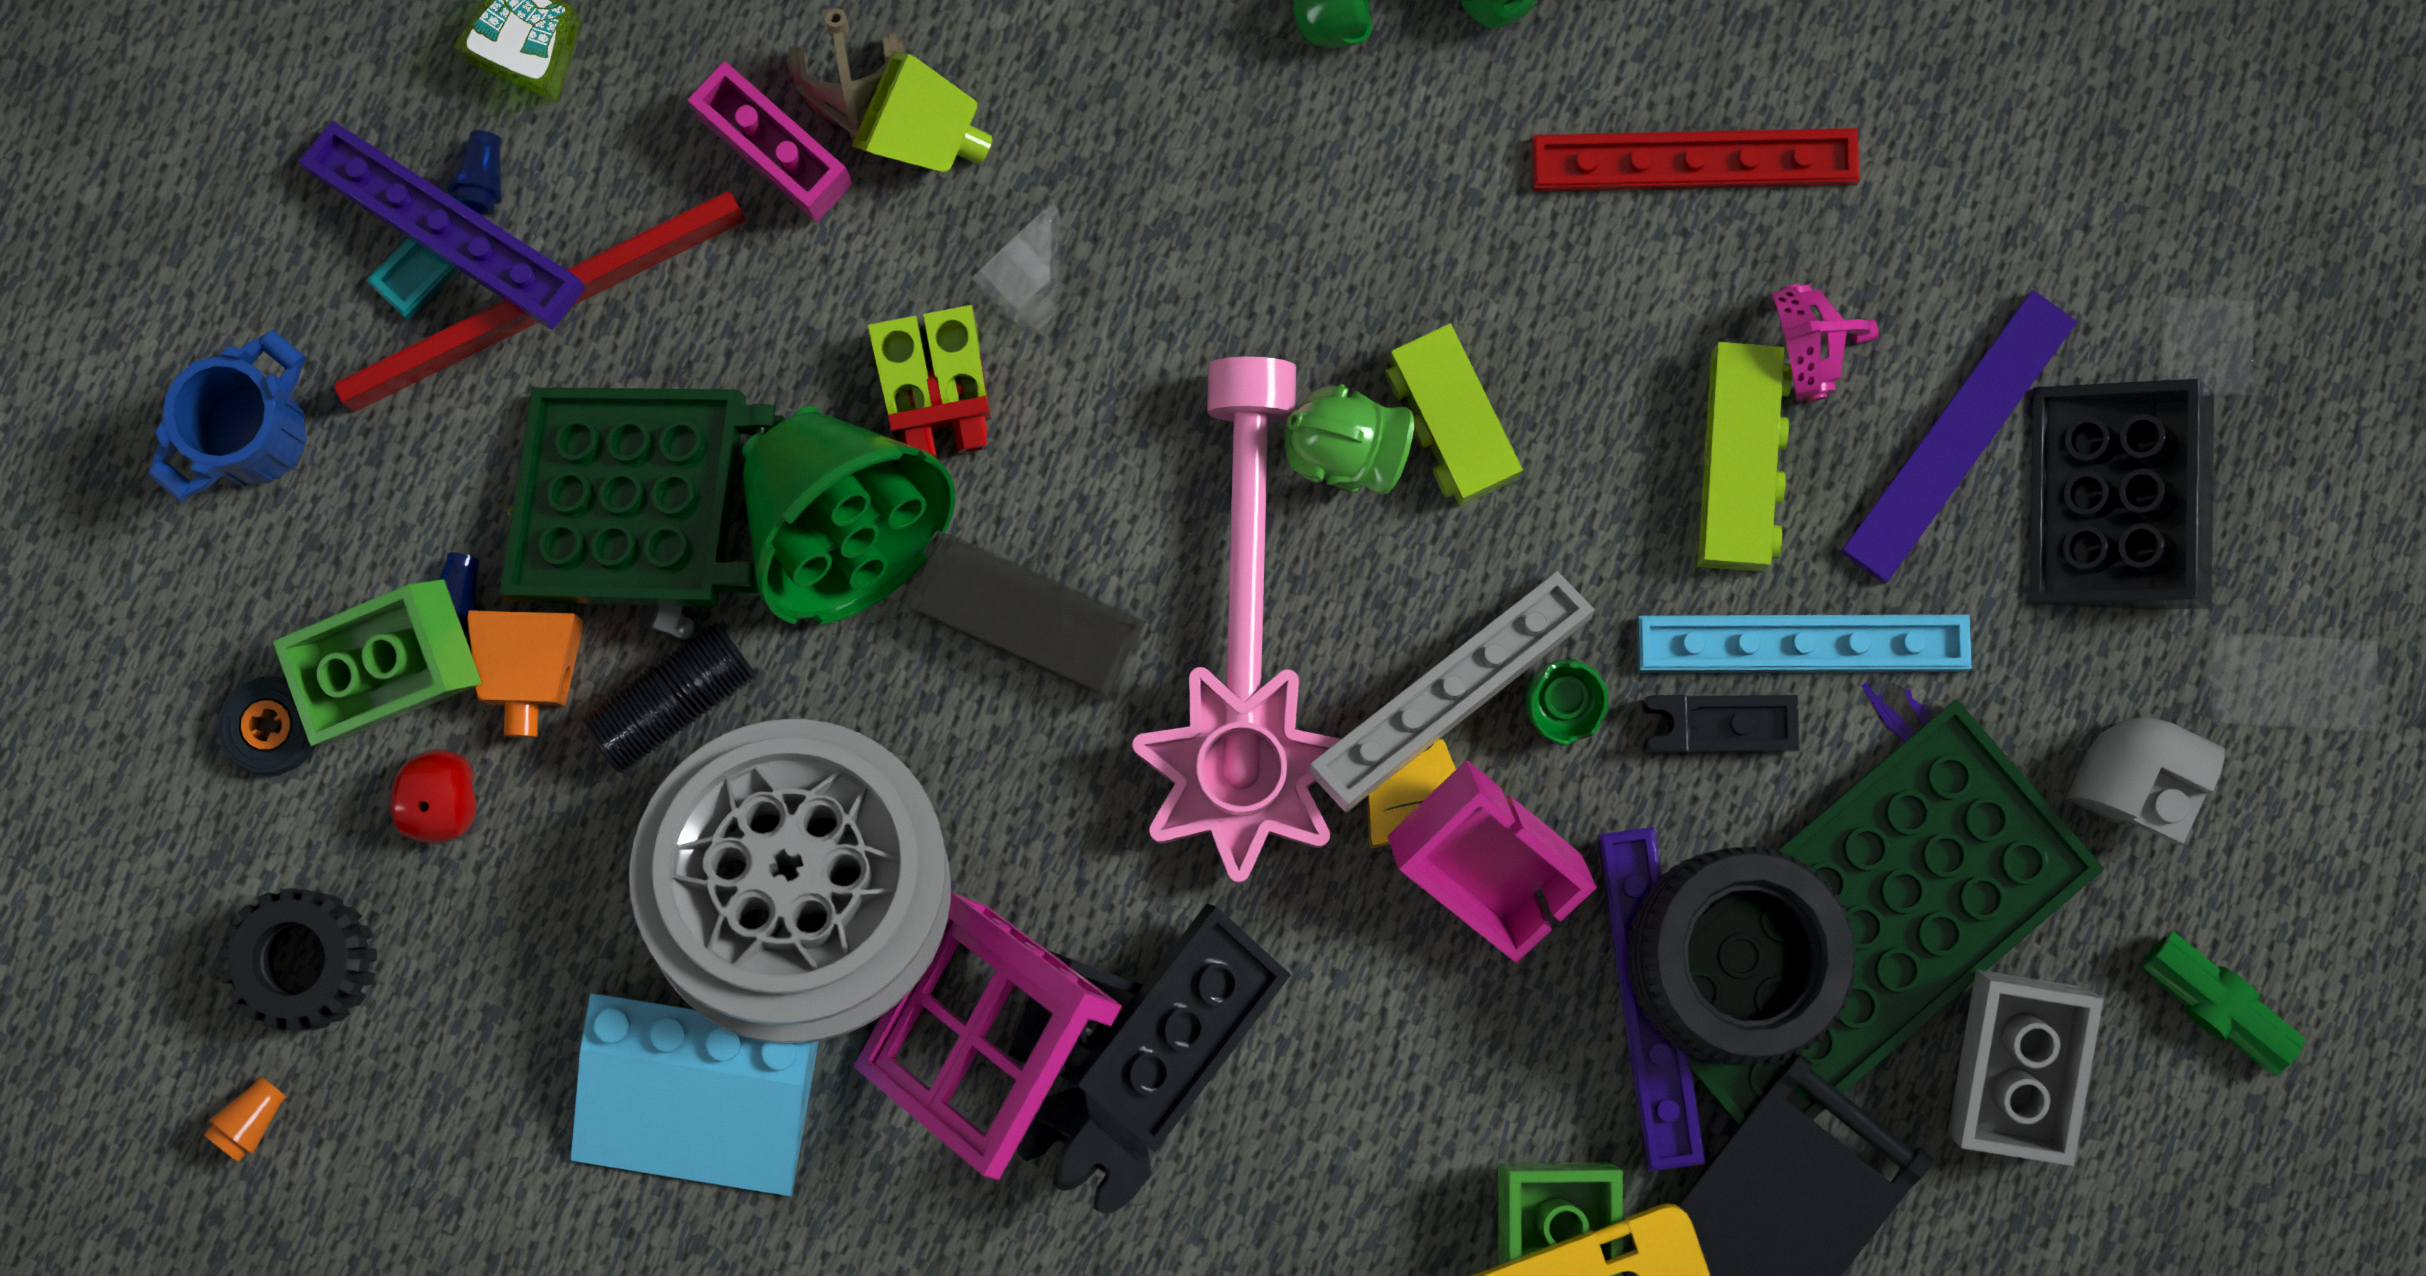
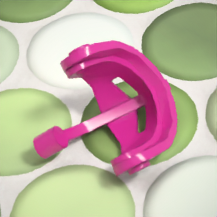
[1771,284,1879,403]

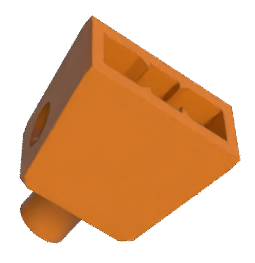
[468,611,583,738]

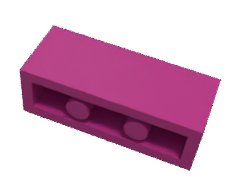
[687,60,853,223]

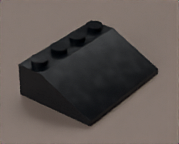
[2029,378,2214,610]

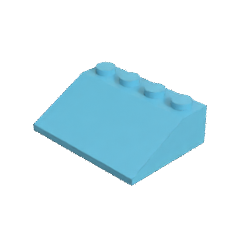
[571,993,819,1196]

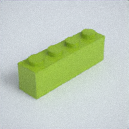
[1697,342,1792,572]

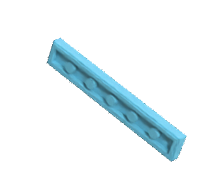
[1637,615,1972,673]

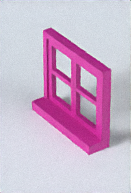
[853,892,1122,1180]

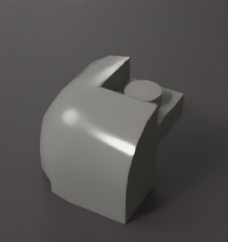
[2066,716,2225,845]

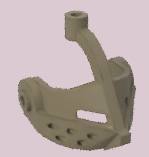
[787,9,905,142]

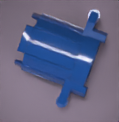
[148,330,307,502]

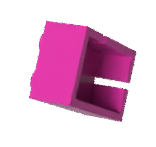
[1387,759,1597,963]

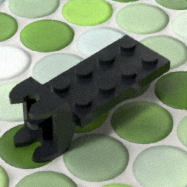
[1017,903,1291,1214]

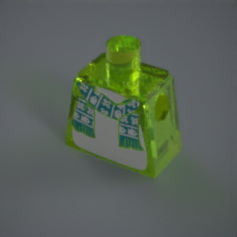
[454,0,582,103]

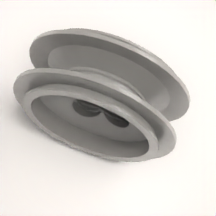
[629,719,951,1043]

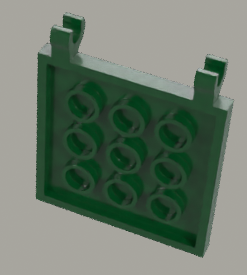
[499,387,785,607]

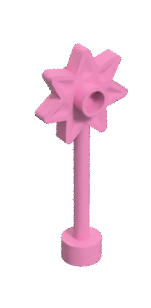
[1133,357,1341,884]

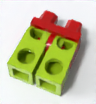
[868,305,992,458]

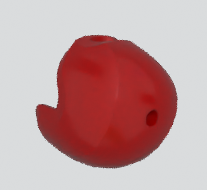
[390,749,477,845]

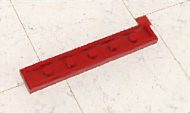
[1531,128,1860,192]

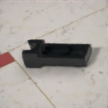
[1642,695,1799,754]

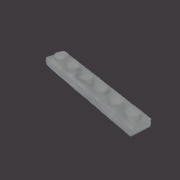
[1308,571,1595,813]

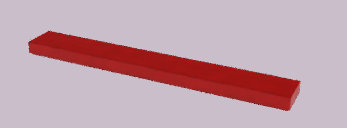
[334,191,746,412]

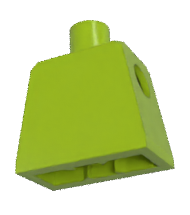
[851,51,992,173]

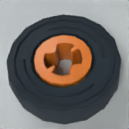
[217,677,316,775]

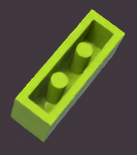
[1385,323,1523,506]

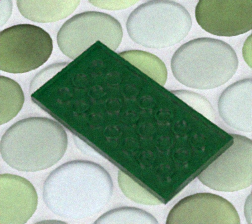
[1618,699,2105,1127]

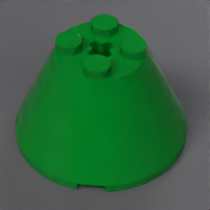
[742,405,955,625]

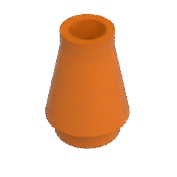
[203,1076,287,1162]

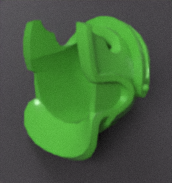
[1285,384,1414,495]

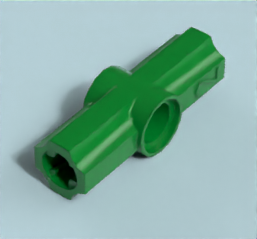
[2139,931,2306,1076]

